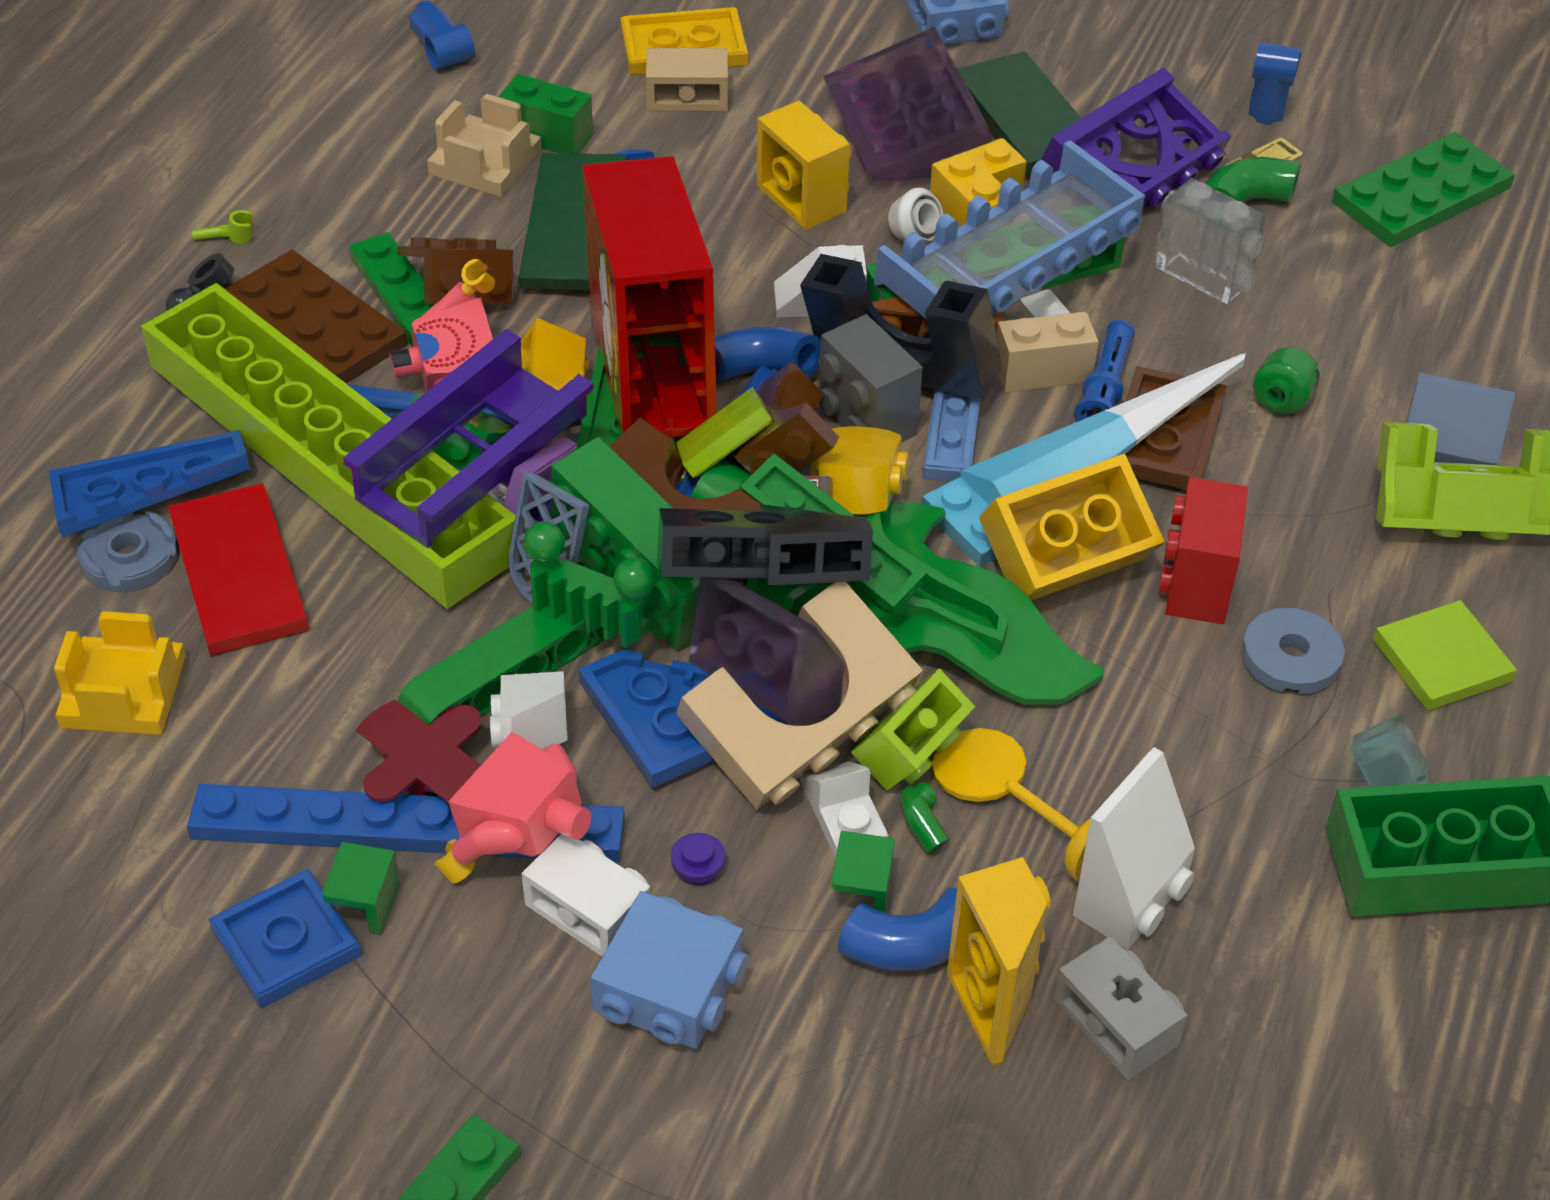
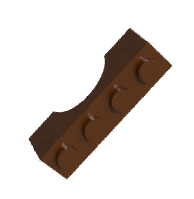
[609,417,761,581]

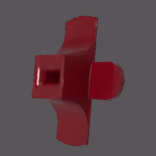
[356,699,482,803]

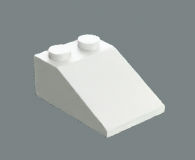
[1073,747,1195,950]

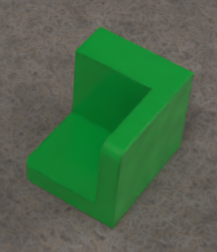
[831,831,895,912]
[322,842,400,934]

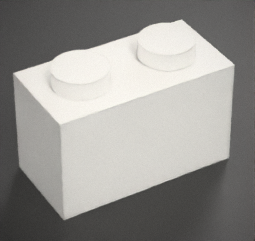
[522,834,651,957]

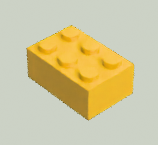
[978,453,1165,601]

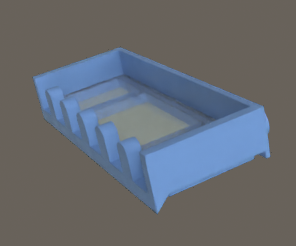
[874,140,1145,318]

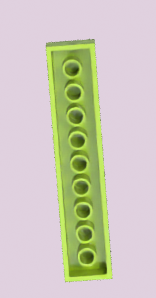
[141,283,522,610]

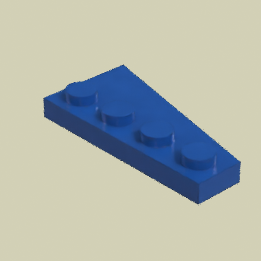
[49,430,250,538]

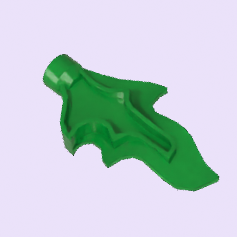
[691,459,1104,705]

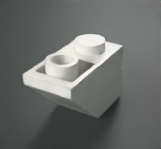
[490,671,567,749]

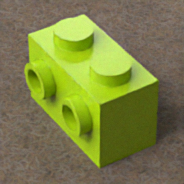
[851,668,975,791]

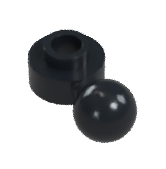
[166,253,234,311]

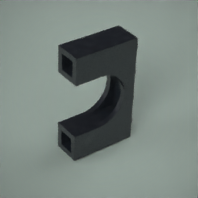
[800,254,1002,400]

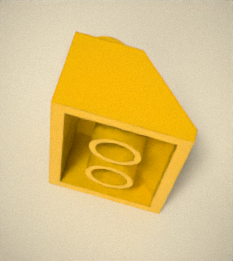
[947,857,1051,1066]

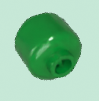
[1253,347,1320,415]

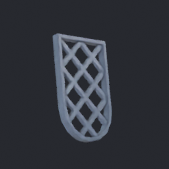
[509,471,589,603]

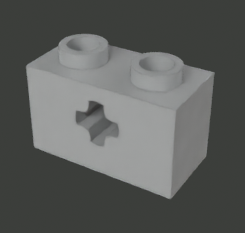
[1053,936,1188,1081]

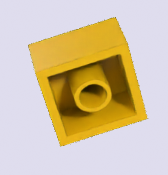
[757,100,851,230]

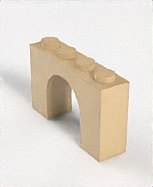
[676,581,923,810]

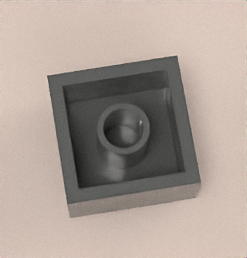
[818,314,923,443]

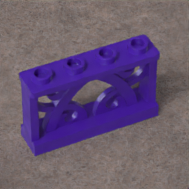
[1041,67,1231,214]

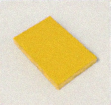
[620,7,748,75]

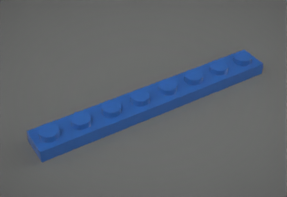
[187,783,625,863]

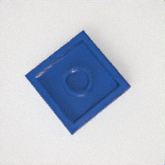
[208,868,362,1009]

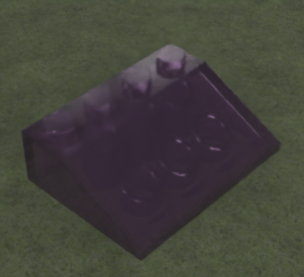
[823,27,992,181]

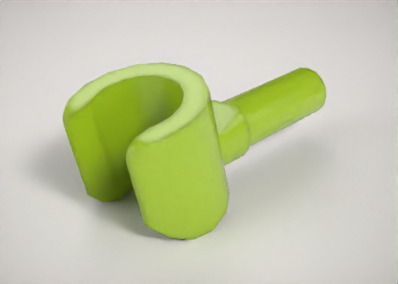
[192,210,253,245]

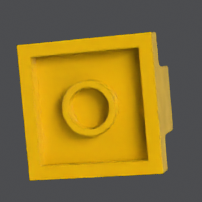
[54,611,186,735]

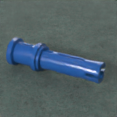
[1074,320,1135,422]

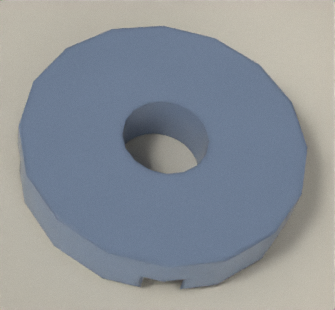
[77,511,178,592]
[1242,608,1345,695]

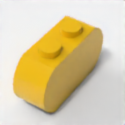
[811,426,909,514]

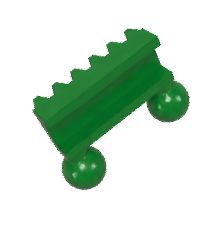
[523,522,655,648]

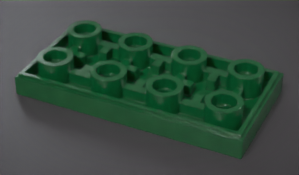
[953,51,1102,175]
[518,153,627,291]

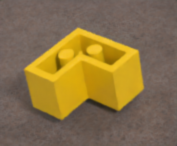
[930,138,1027,231]

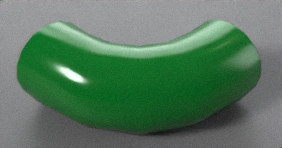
[1196,157,1301,222]

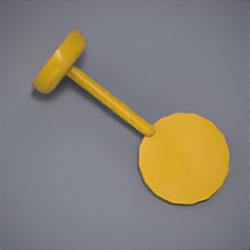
[932,728,1091,882]

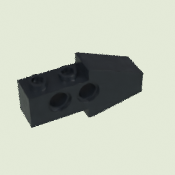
[657,505,873,585]

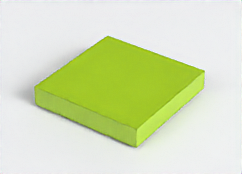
[676,387,772,478]
[1373,600,1518,711]

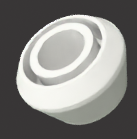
[888,188,943,246]

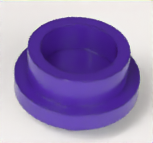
[671,833,725,885]

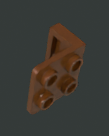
[397,237,513,304]

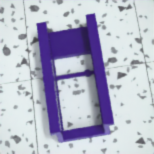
[343,329,594,548]

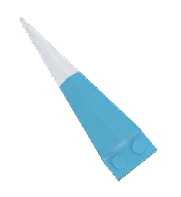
[922,353,1246,567]

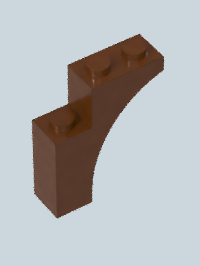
[731,361,839,475]

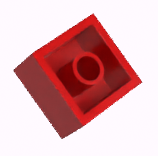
[1158,477,1249,625]

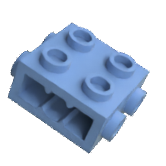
[905,0,1009,47]
[590,891,749,1050]

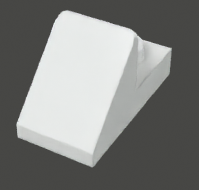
[800,761,889,859]

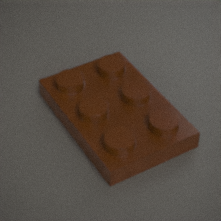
[1125,366,1227,490]

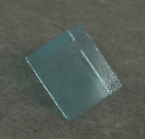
[1350,714,1430,787]

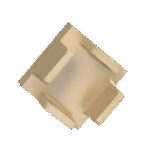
[427,94,542,197]

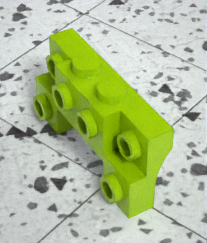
[1376,422,1550,540]

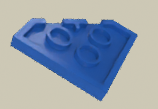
[578,649,789,788]

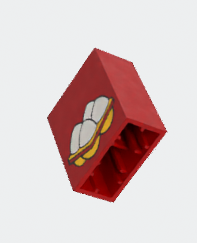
[582,156,717,438]

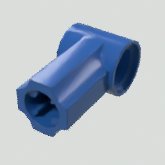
[409,0,475,70]
[1248,41,1302,125]

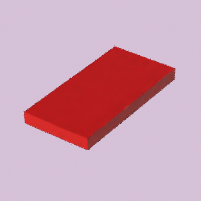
[168,483,309,656]

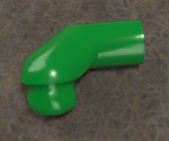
[899,782,950,854]

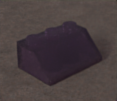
[689,577,845,725]

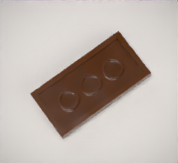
[225,249,408,384]

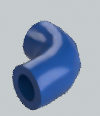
[715,327,821,384]
[838,887,957,971]

